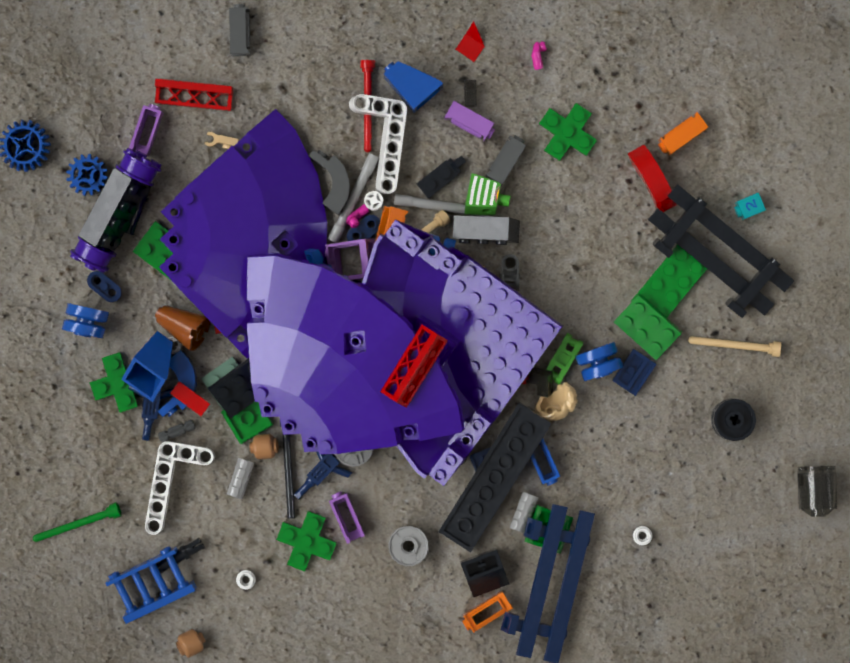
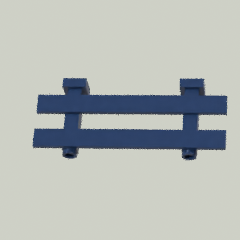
[501,504,595,663]

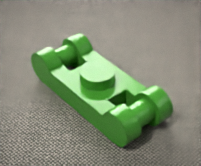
[542,333,584,385]

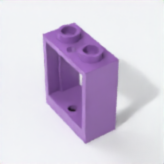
[325,239,375,280]

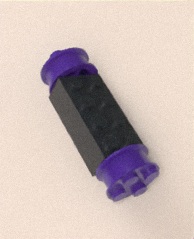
[70,148,162,273]

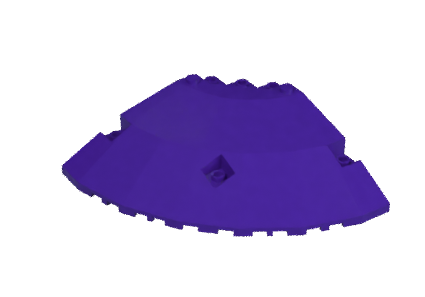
[159,109,327,359]
[247,253,465,454]

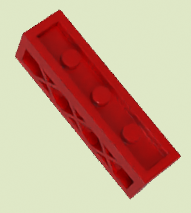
[155,78,233,111]
[380,325,448,408]

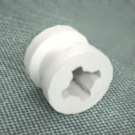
[364,191,383,211]

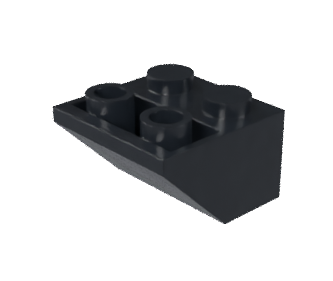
[460,548,509,597]

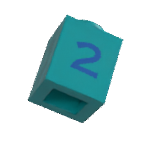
[734,192,766,220]

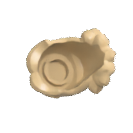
[535,382,578,421]

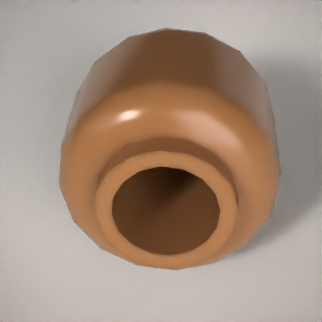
[250,434,279,460]
[176,629,206,658]

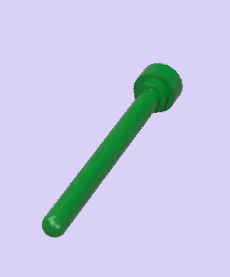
[33,502,122,542]

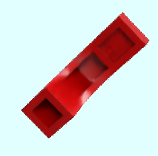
[628,145,677,212]

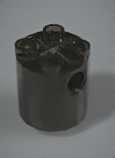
[797,466,837,517]

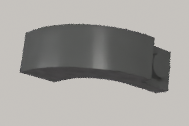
[309,150,350,216]

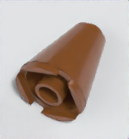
[155,305,211,351]

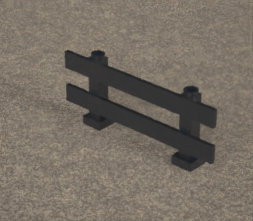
[648,184,794,318]

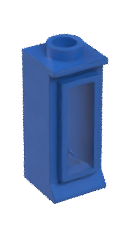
[531,439,560,486]

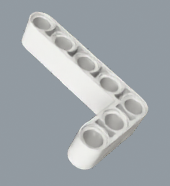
[349,94,407,194]
[145,441,215,535]

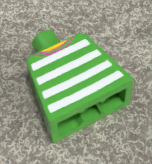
[464,173,510,215]

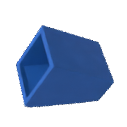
[384,61,443,113]
[121,331,173,402]

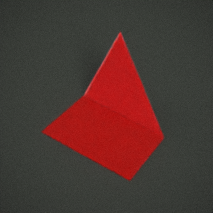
[455,21,485,62]

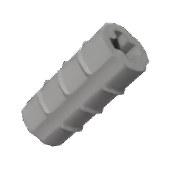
[227,458,254,500]
[510,492,538,533]

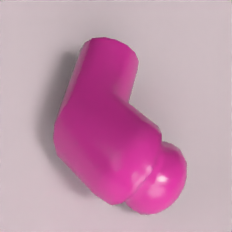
[531,41,546,70]
[346,204,370,228]

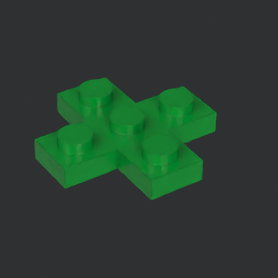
[539,103,597,162]
[89,352,139,413]
[276,511,337,572]

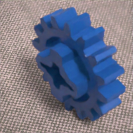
[66,154,109,196]

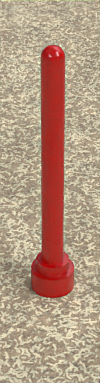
[360,60,376,152]

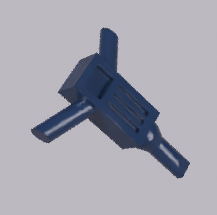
[128,386,174,441]
[294,452,353,500]

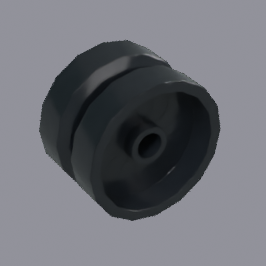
[711,398,756,441]

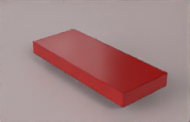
[170,381,210,416]

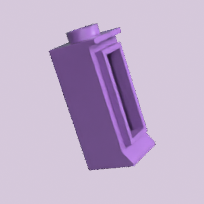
[444,101,495,141]
[129,104,164,156]
[329,491,365,544]

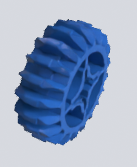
[0,120,51,172]

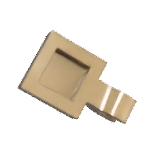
[205,132,240,150]

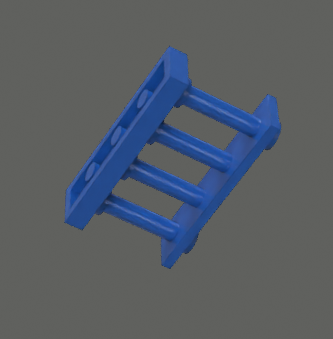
[105,546,197,624]

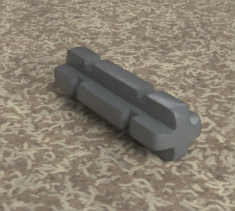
[158,420,195,442]

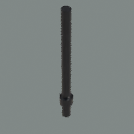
[280,422,295,519]

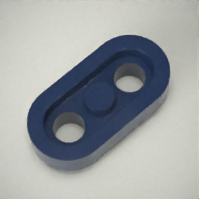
[347,215,380,241]
[87,271,122,302]

